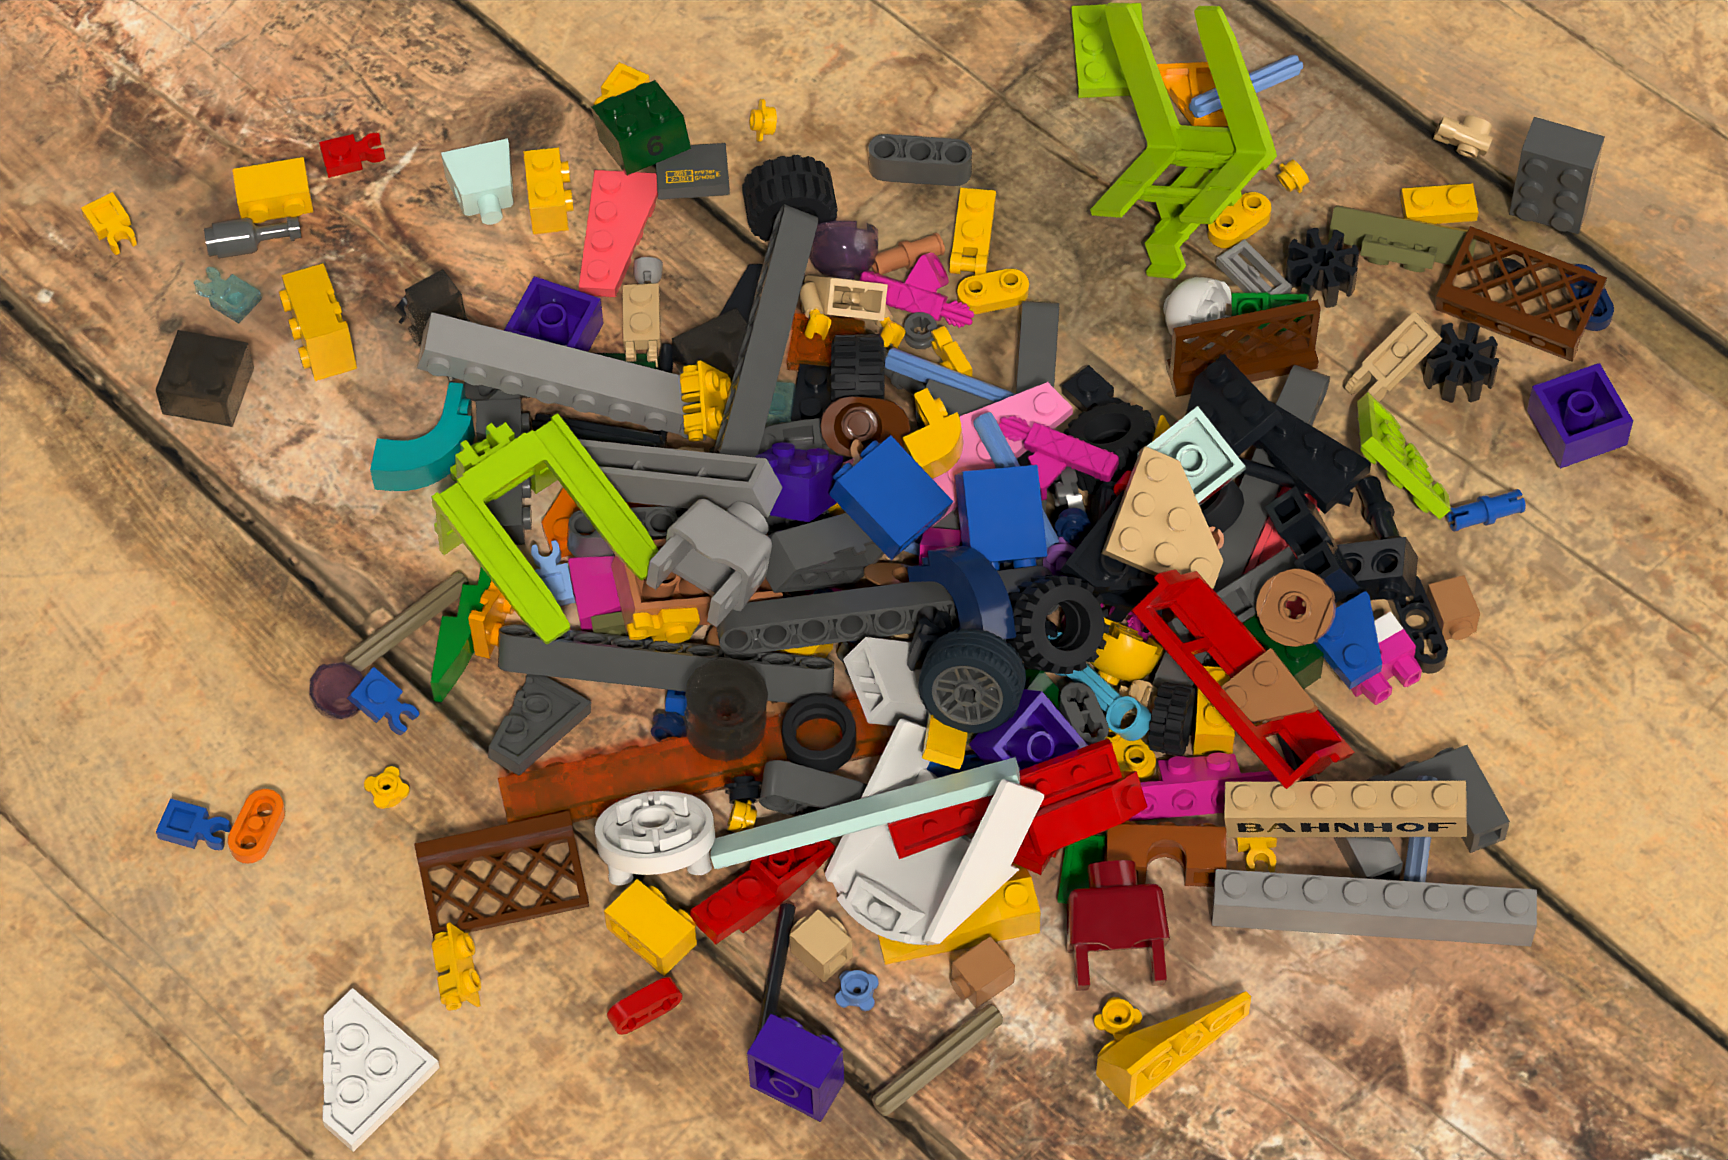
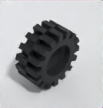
[1148,682,1197,756]

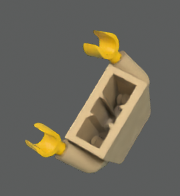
[799,275,905,348]

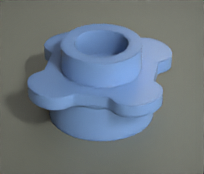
[835,970,879,1011]

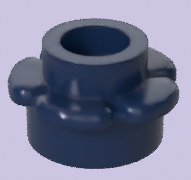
[1055,508,1092,543]
[651,712,688,747]

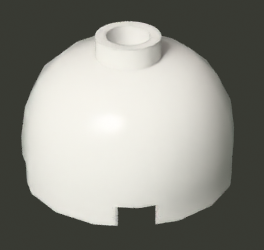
[1163,277,1232,349]

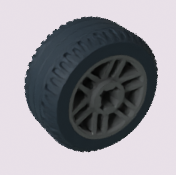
[918,628,1026,734]

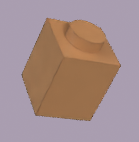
[1426,575,1480,640]
[950,936,1015,1009]

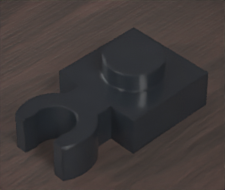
[1062,365,1124,412]

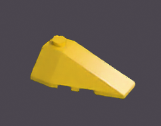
[877,863,1041,965]
[1096,991,1251,1109]

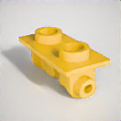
[431,922,481,1010]

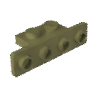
[1328,205,1476,272]

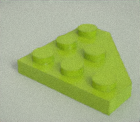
[1357,392,1451,520]

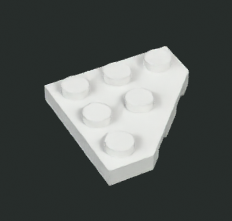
[323,988,440,1152]

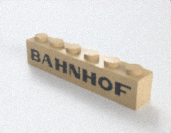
[1224,781,1467,838]

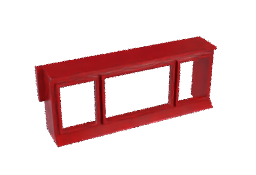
[1132,569,1355,789]

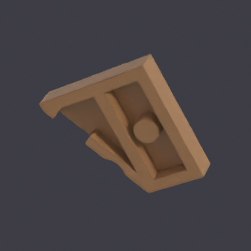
[1221,648,1319,724]

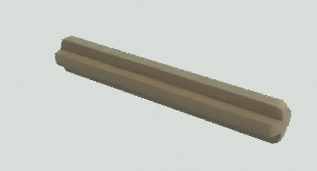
[343,572,469,674]
[872,1004,1003,1116]

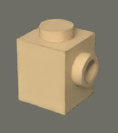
[790,909,853,983]

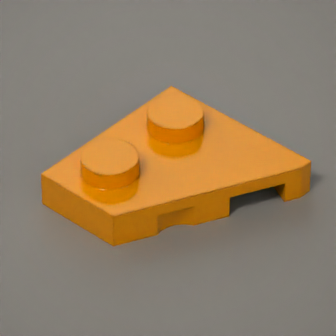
[1157,62,1228,127]
[468,581,515,659]

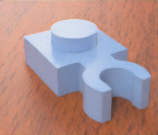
[531,540,576,606]

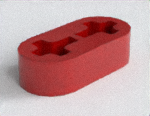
[607,977,683,1035]

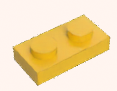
[1400,183,1479,224]

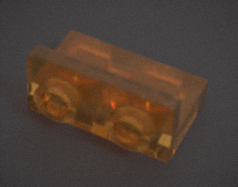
[787,313,866,371]

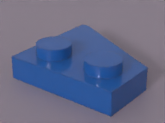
[1314,591,1382,690]

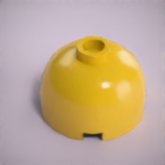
[1090,618,1164,686]

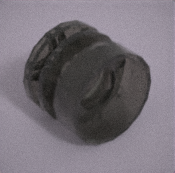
[684,658,768,762]

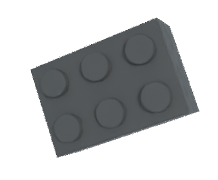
[1509,117,1605,234]

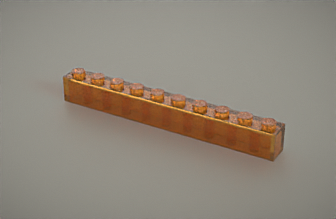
[498,696,890,824]

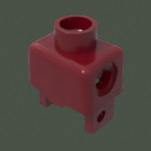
[1066,860,1170,991]

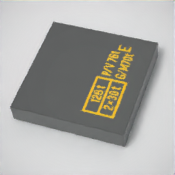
[656,143,730,200]

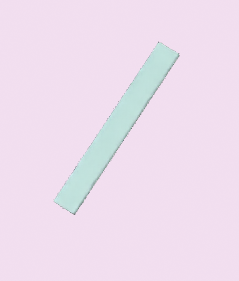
[710,757,1020,869]

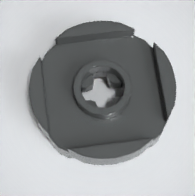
[1052,466,1085,515]

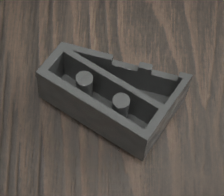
[766,513,885,593]

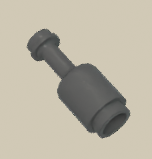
[204,216,302,259]

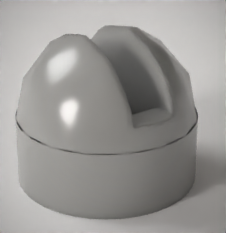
[633,257,663,284]

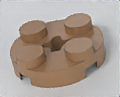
[1256,569,1336,647]

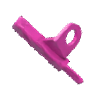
[859,252,975,328]
[998,415,1119,501]

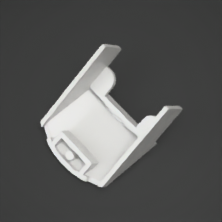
[824,719,1044,945]

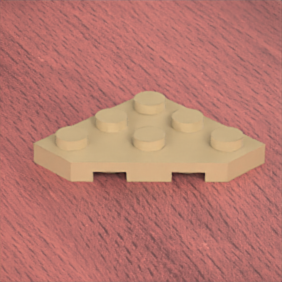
[1102,446,1223,589]

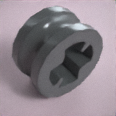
[904,312,937,349]

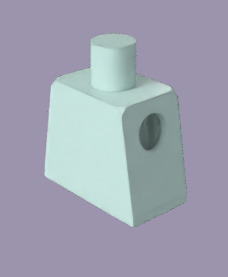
[441,138,514,225]

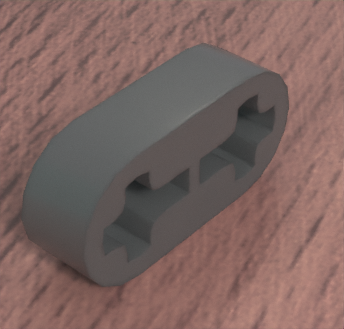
[1058,682,1109,745]

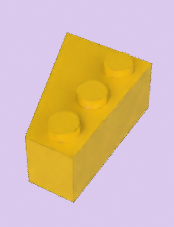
[278,263,357,381]

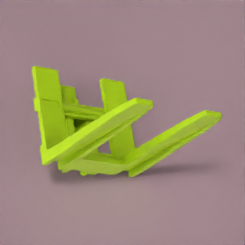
[1090,2,1277,279]
[431,413,659,644]

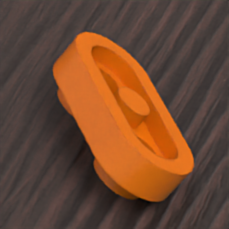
[228,789,285,864]

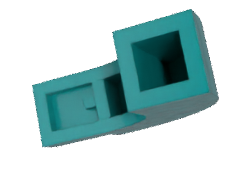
[370,382,475,491]

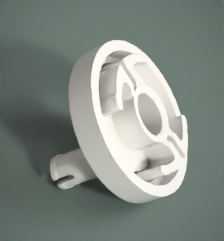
[595,791,715,885]

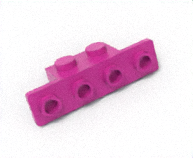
[1127,752,1279,821]

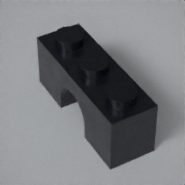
[1265,486,1360,604]

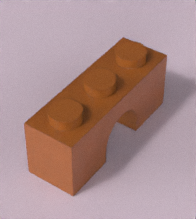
[1106,821,1227,887]

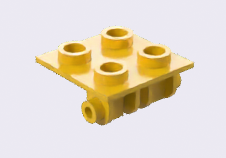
[680,360,732,441]

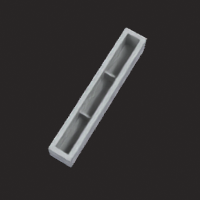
[578,439,783,517]

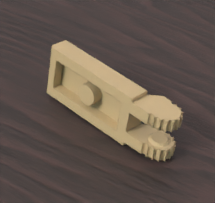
[623,283,661,367]
[1345,312,1442,402]

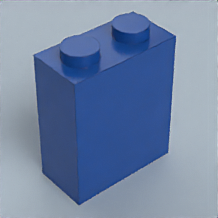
[829,435,954,561]
[955,465,1047,571]

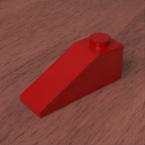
[1028,771,1148,856]

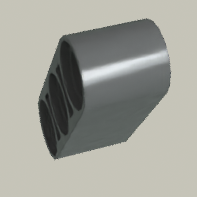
[868,134,972,186]
[759,760,867,817]

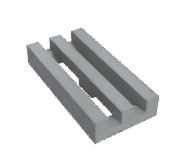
[1216,239,1292,295]

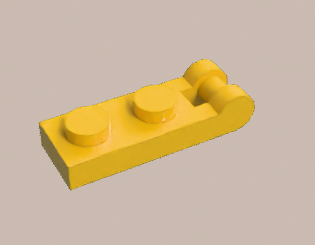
[950,188,996,275]

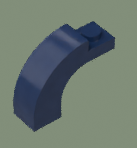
[907,546,1016,639]

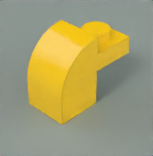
[902,388,964,479]

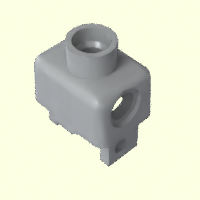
[646,499,772,627]

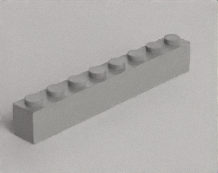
[417,312,707,441]
[1212,869,1537,947]

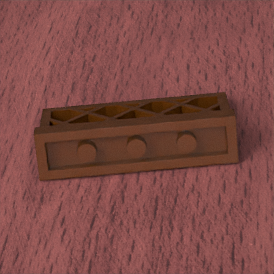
[1436,226,1607,362]
[1166,299,1321,397]
[414,811,589,940]

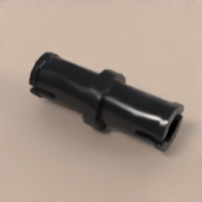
[1357,476,1401,540]

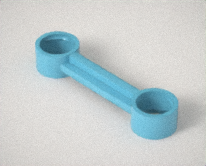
[1047,632,1152,741]

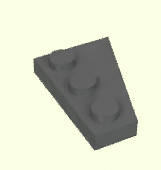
[488,674,591,775]

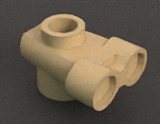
[1433,115,1493,159]

